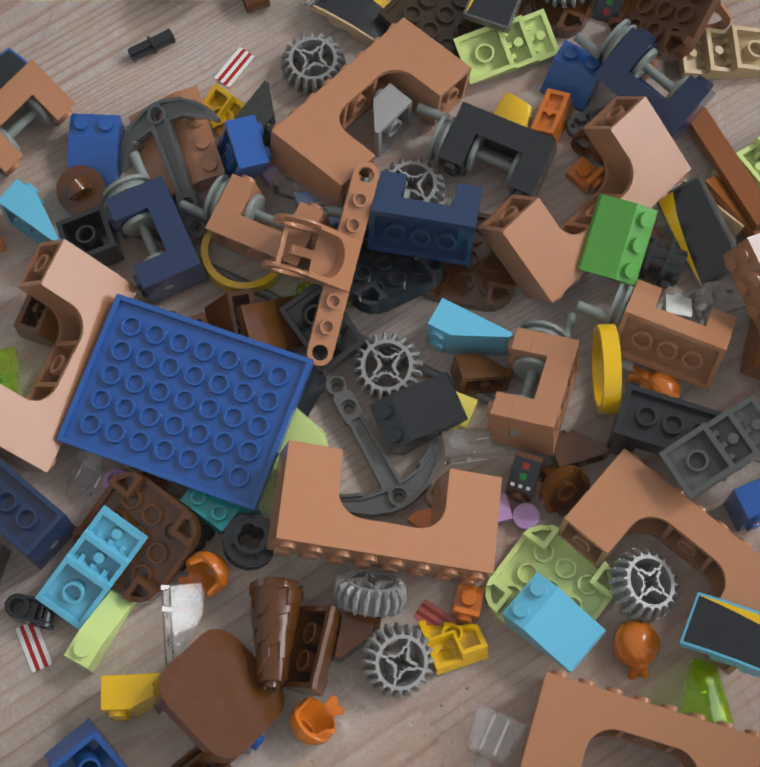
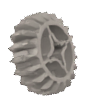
[281,32,346,96]
[384,156,446,204]
[353,332,423,400]
[607,547,680,622]
[333,568,407,618]
[360,622,435,699]

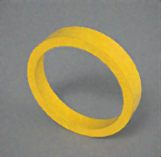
[201,222,282,295]
[591,324,622,414]

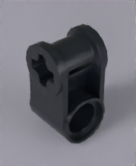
[4,593,55,630]

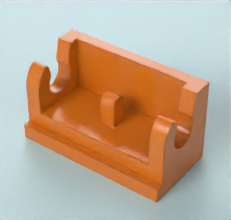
[530,88,574,146]

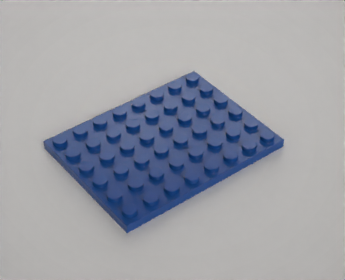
[56,293,314,512]

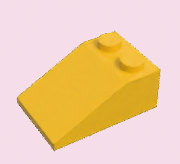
[101,673,160,722]

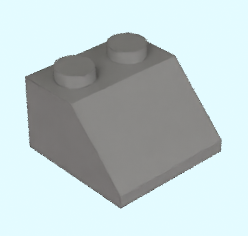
[373,83,412,157]

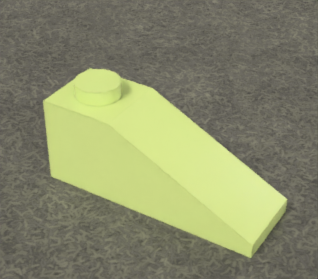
[64,589,136,674]

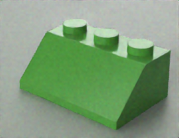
[577,194,658,286]

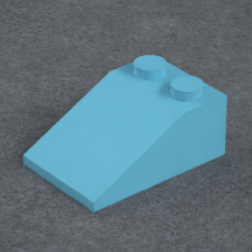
[0,179,59,244]
[427,298,512,355]
[502,572,606,674]

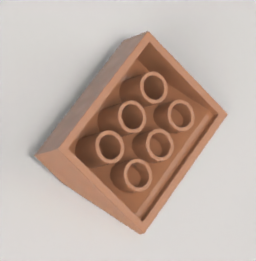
[129,86,225,200]

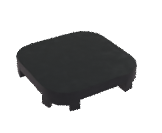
[348,229,444,314]

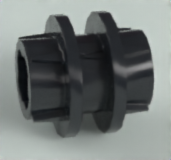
[638,233,688,287]
[222,513,274,571]

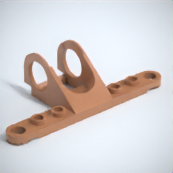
[260,162,379,366]

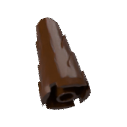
[249,577,304,691]

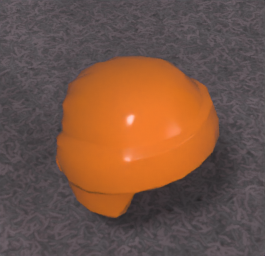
[628,364,681,398]
[178,551,229,598]
[612,620,660,680]
[289,695,344,745]

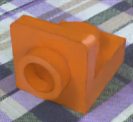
[565,156,605,195]
[451,582,485,624]

